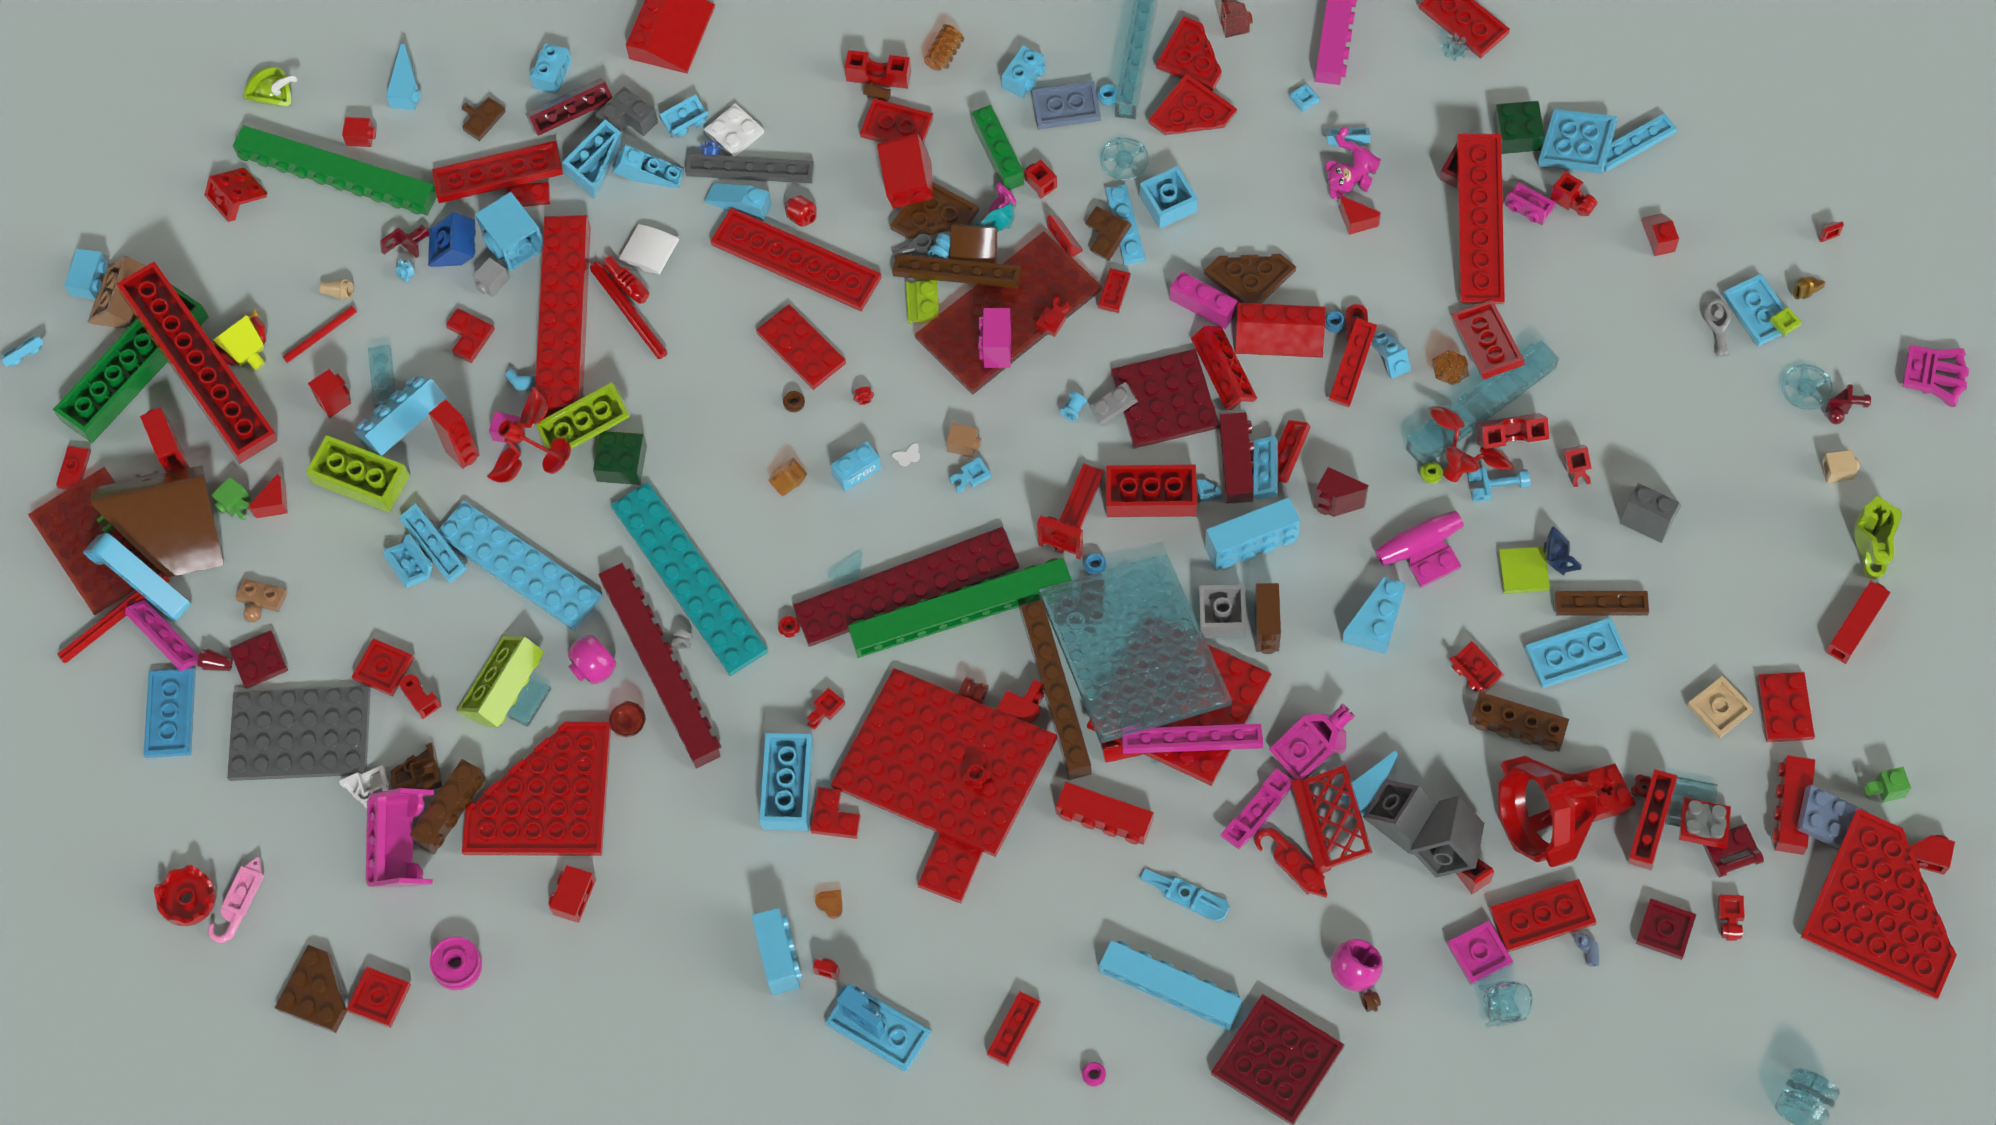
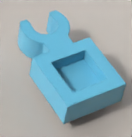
[950,457,991,493]

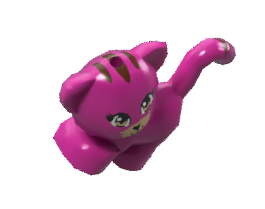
[1325,127,1381,199]

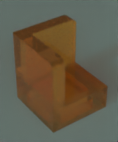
[768,457,807,496]

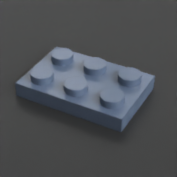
[1032,81,1101,130]
[1797,785,1869,849]

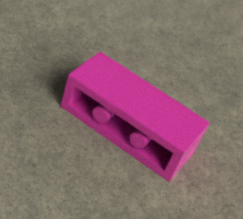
[1170,271,1238,330]

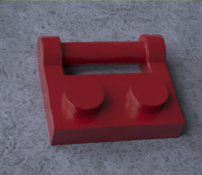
[1703,824,1764,878]

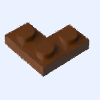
[1085,206,1132,261]

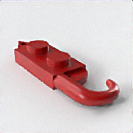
[1255,828,1327,898]

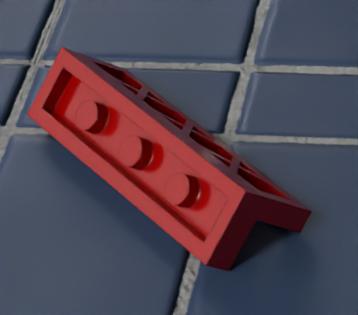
[1191,326,1257,410]

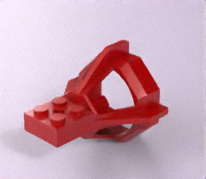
[1498,756,1636,867]

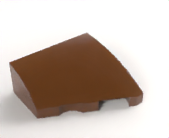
[390,742,443,790]

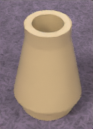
[319,279,354,300]

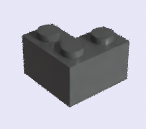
[595,87,658,136]

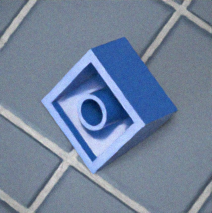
[428,212,476,267]

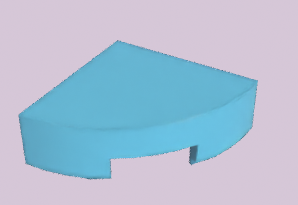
[1196,479,1222,502]

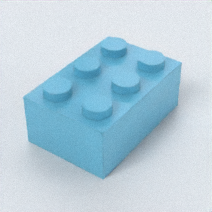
[752,908,803,995]

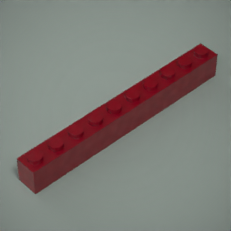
[598,562,722,769]

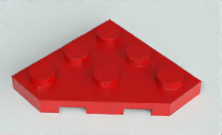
[1156,16,1222,91]
[1148,73,1237,135]

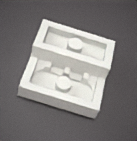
[619,224,679,274]

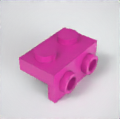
[1505,182,1556,225]

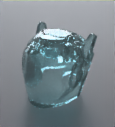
[1479,981,1532,1027]

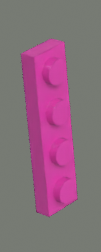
[125,599,199,672]

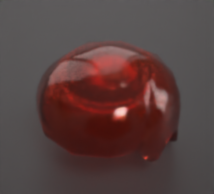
[608,701,646,738]

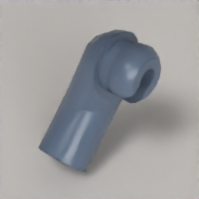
[1574,933,1599,967]

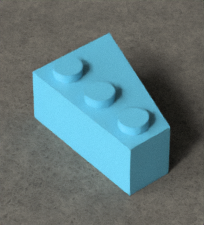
[562,119,622,199]
[1342,577,1406,654]

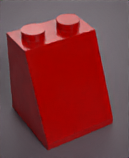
[877,133,934,209]

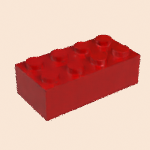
[1106,464,1197,517]

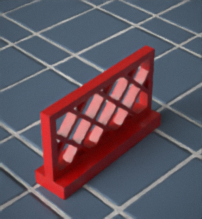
[1291,765,1373,873]

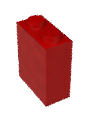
[140,407,190,472]

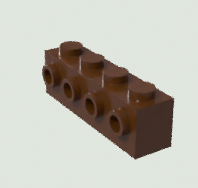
[1470,691,1569,752]
[410,759,486,854]

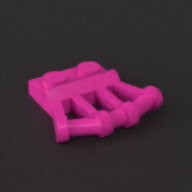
[1902,345,1969,407]

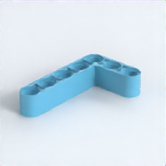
[83,533,191,622]

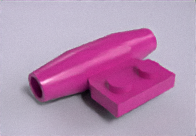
[1375,510,1464,588]

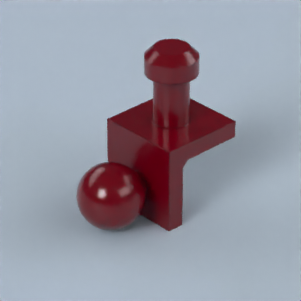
[1825,384,1871,424]

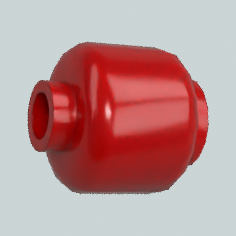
[785,195,817,227]

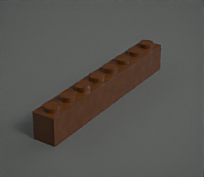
[1020,600,1092,780]

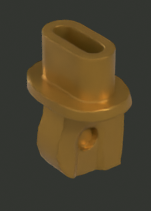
[1793,277,1825,299]

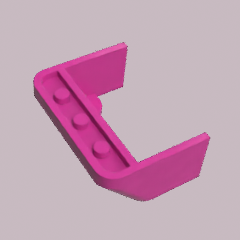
[366,788,434,887]

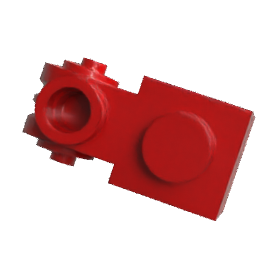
[1550,171,1598,216]

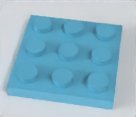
[1538,109,1618,174]

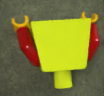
[212,309,267,371]

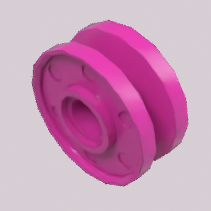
[430,937,482,990]

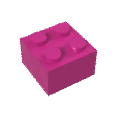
[979,308,1011,368]

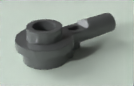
[892,234,934,259]

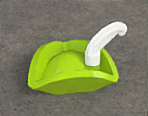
[243,66,297,106]

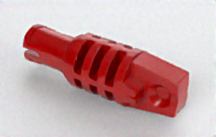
[602,256,650,304]

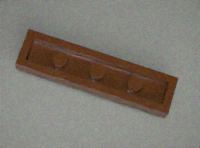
[1555,591,1649,616]

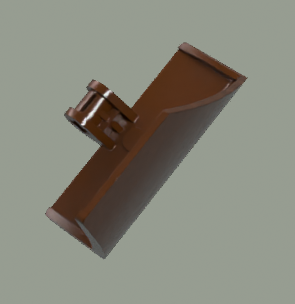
[91,465,224,577]

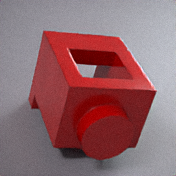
[1024,160,1057,199]

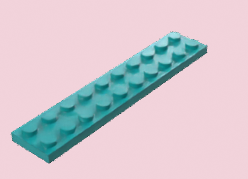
[610,482,768,676]

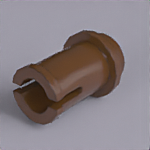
[863,82,891,102]

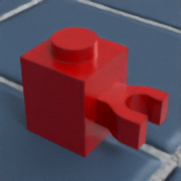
[1562,445,1592,487]

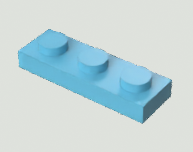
[1254,436,1278,500]

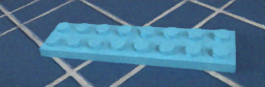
[438,501,602,631]

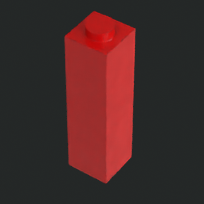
[1826,580,1891,664]

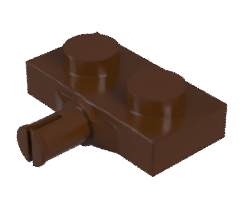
[462,97,506,142]

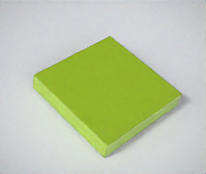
[1498,547,1550,594]

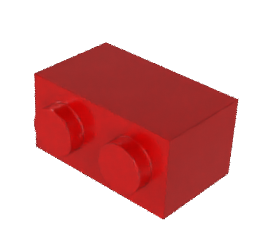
[308,368,351,418]
[548,865,596,923]

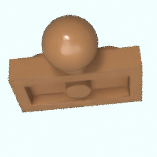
[235,578,287,623]

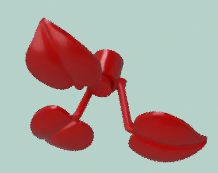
[487,387,571,483]
[1427,406,1514,482]

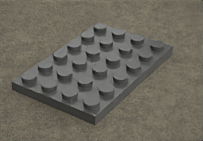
[227,686,371,781]

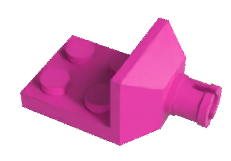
[1269,704,1355,780]

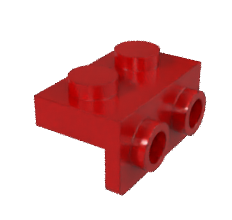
[1449,641,1505,693]

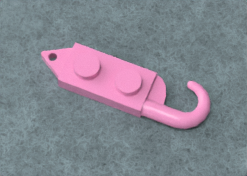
[208,857,264,943]

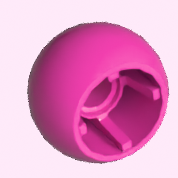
[568,635,617,684]
[1330,939,1383,991]

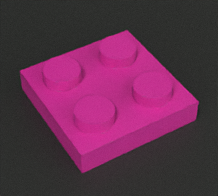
[1447,921,1513,985]

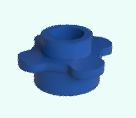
[698,142,723,155]

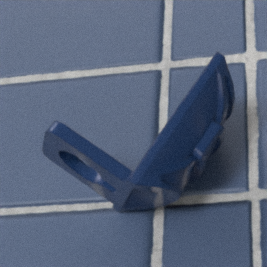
[1543,526,1582,575]

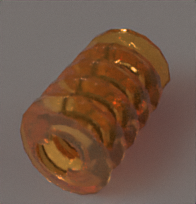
[924,24,965,71]

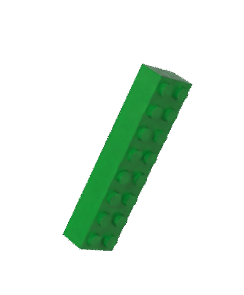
[52,284,209,443]

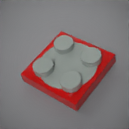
[1679,797,1731,849]

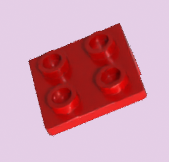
[204,168,268,222]

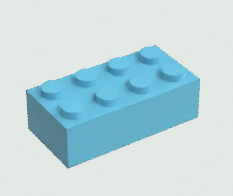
[353,376,448,456]
[1205,497,1300,571]
[759,733,814,831]

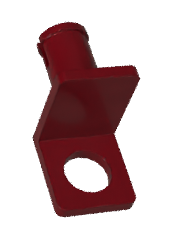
[380,224,430,258]

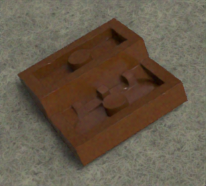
[950,224,998,264]

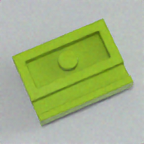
[906,280,940,324]

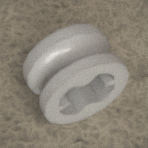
[671,631,693,649]

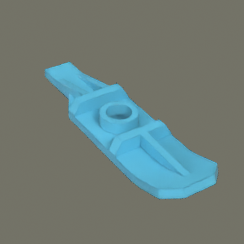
[1140,868,1230,922]

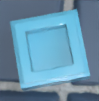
[1289,83,1319,112]

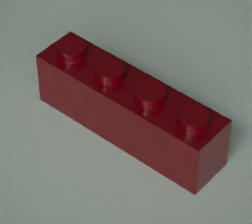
[525,78,612,136]
[1219,412,1254,504]

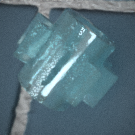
[1442,33,1469,61]

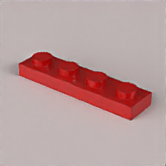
[1328,318,1377,408]

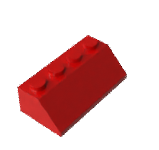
[1235,303,1326,358]

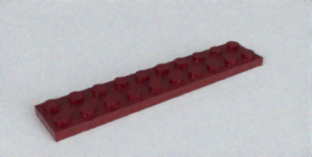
[793,526,1019,647]

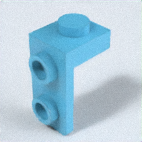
[1371,331,1411,379]

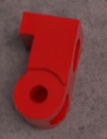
[400,674,441,719]

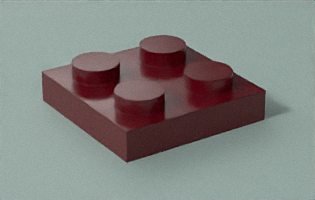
[229,630,288,689]
[1636,898,1697,960]

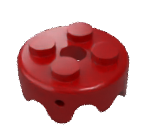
[154,865,217,926]

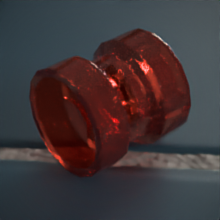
[959,676,989,704]

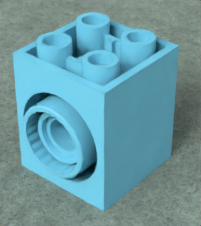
[475,192,543,271]

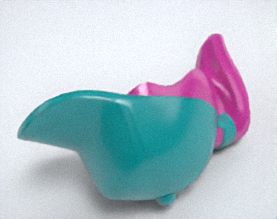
[975,182,1016,232]

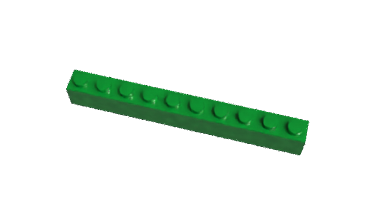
[232,125,437,216]
[848,557,1073,658]

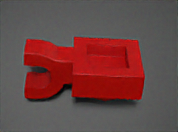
[807,688,845,730]

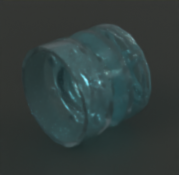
[1774,1068,1840,1125]

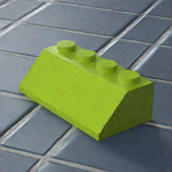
[535,382,630,449]
[457,636,544,728]

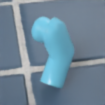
[505,369,536,390]

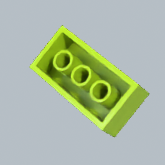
[306,435,410,513]

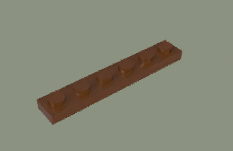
[892,254,1022,288]

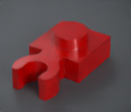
[1036,297,1070,337]

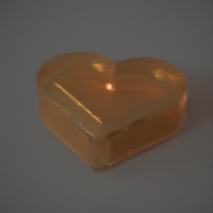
[815,890,843,919]

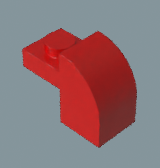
[996,679,1045,723]

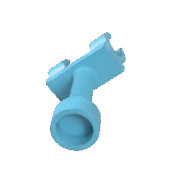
[1468,467,1530,502]

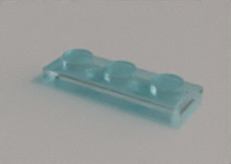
[368,344,395,409]

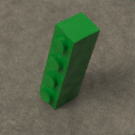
[971,105,1024,190]

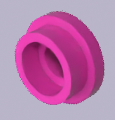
[1082,1062,1106,1087]

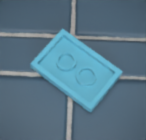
[1722,274,1785,347]

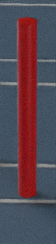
[282,306,357,364]

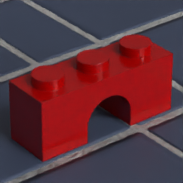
[844,50,912,89]
[1475,413,1550,449]

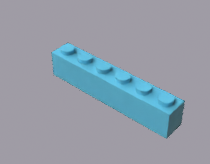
[1099,940,1242,1031]

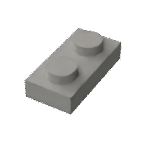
[1089,382,1138,426]

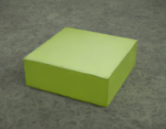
[1770,306,1802,337]

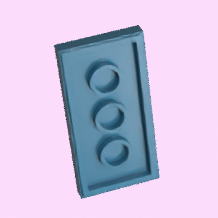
[144,668,196,758]

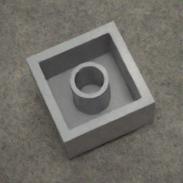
[1199,584,1247,638]

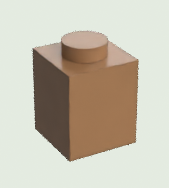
[946,423,982,458]

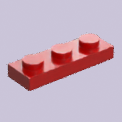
[1278,420,1311,483]
[987,991,1041,1066]

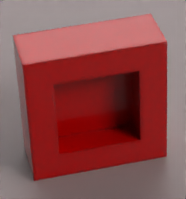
[813,958,840,980]

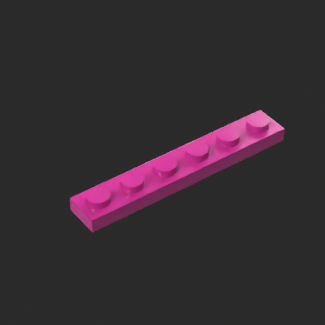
[1121,724,1263,754]

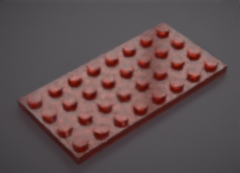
[914,231,1102,395]

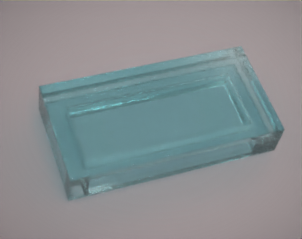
[508,677,551,727]

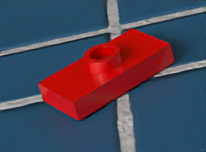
[1098,268,1131,313]
[56,446,91,491]

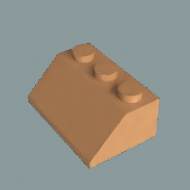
[88,256,145,328]

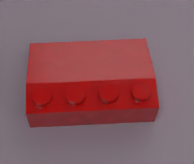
[626,0,715,74]

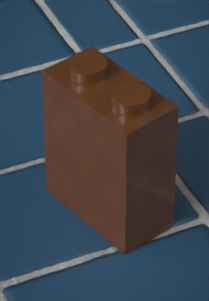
[1254,583,1281,654]

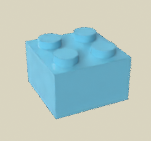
[1139,166,1198,229]

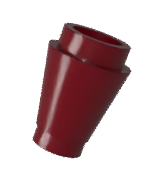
[197,648,233,672]

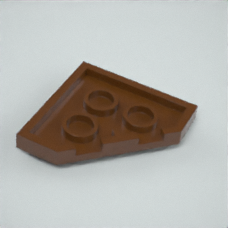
[890,182,979,239]
[1204,254,1296,304]
[275,945,347,1033]

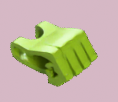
[1854,495,1902,580]

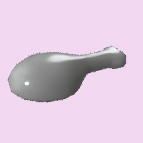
[1705,299,1731,357]

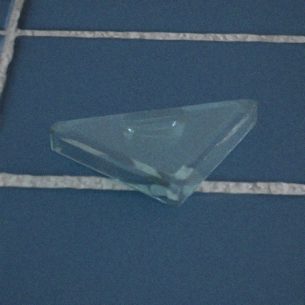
[828,551,862,588]

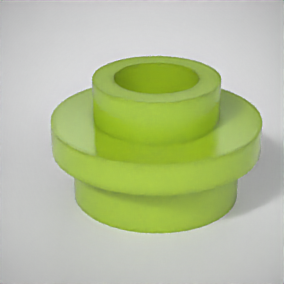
[1420,462,1443,484]

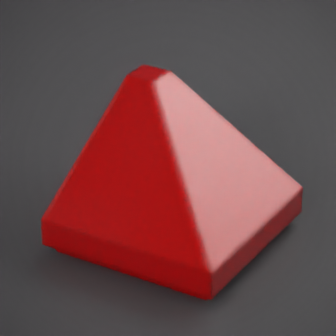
[1819,221,1844,242]

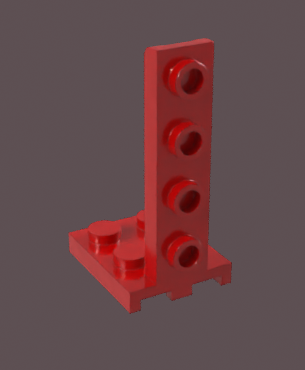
[1037,464,1105,560]

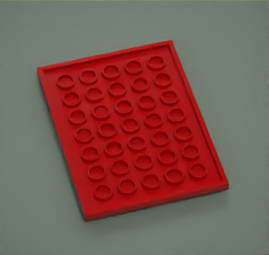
[831,668,1058,857]

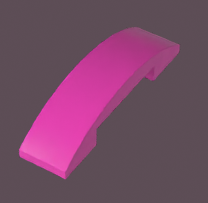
[1220,768,1294,850]

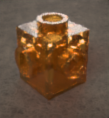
[1432,350,1469,385]

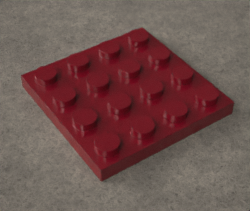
[1111,349,1219,449]
[1211,994,1345,1125]

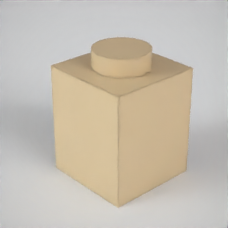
[1821,450,1859,483]

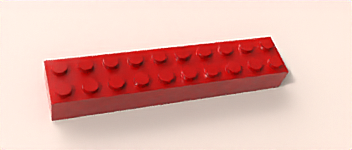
[535,215,591,419]
[116,261,277,464]

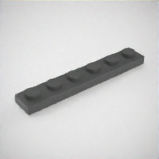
[685,154,814,184]

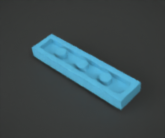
[1604,113,1677,172]
[1105,184,1145,265]
[398,503,468,583]

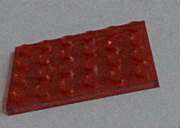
[28,466,161,615]

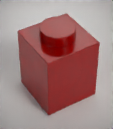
[342,117,376,147]

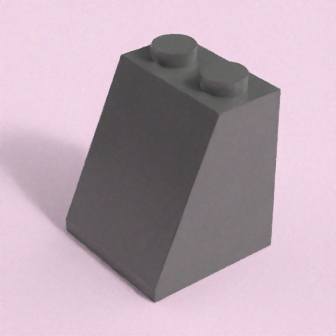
[1620,483,1681,543]
[1363,780,1436,855]
[1410,796,1485,878]

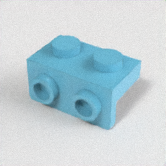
[659,94,710,138]
[383,534,432,588]

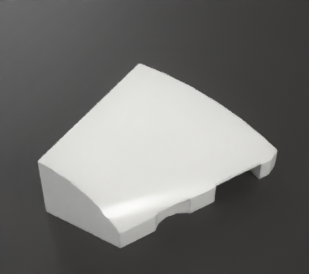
[339,765,393,809]

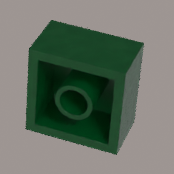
[1493,101,1545,154]
[593,431,647,485]

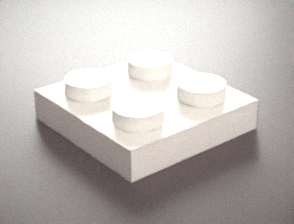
[704,103,764,156]

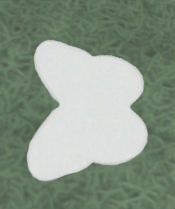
[892,443,920,467]

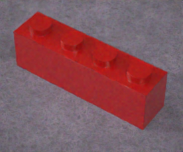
[428,399,479,469]
[1772,755,1815,855]
[1629,769,1678,870]
[1056,782,1154,845]

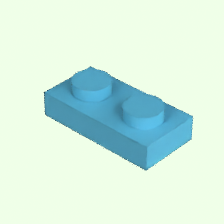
[1326,128,1371,147]
[0,333,44,367]

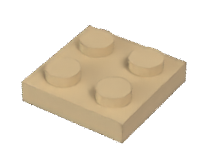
[1687,676,1754,739]

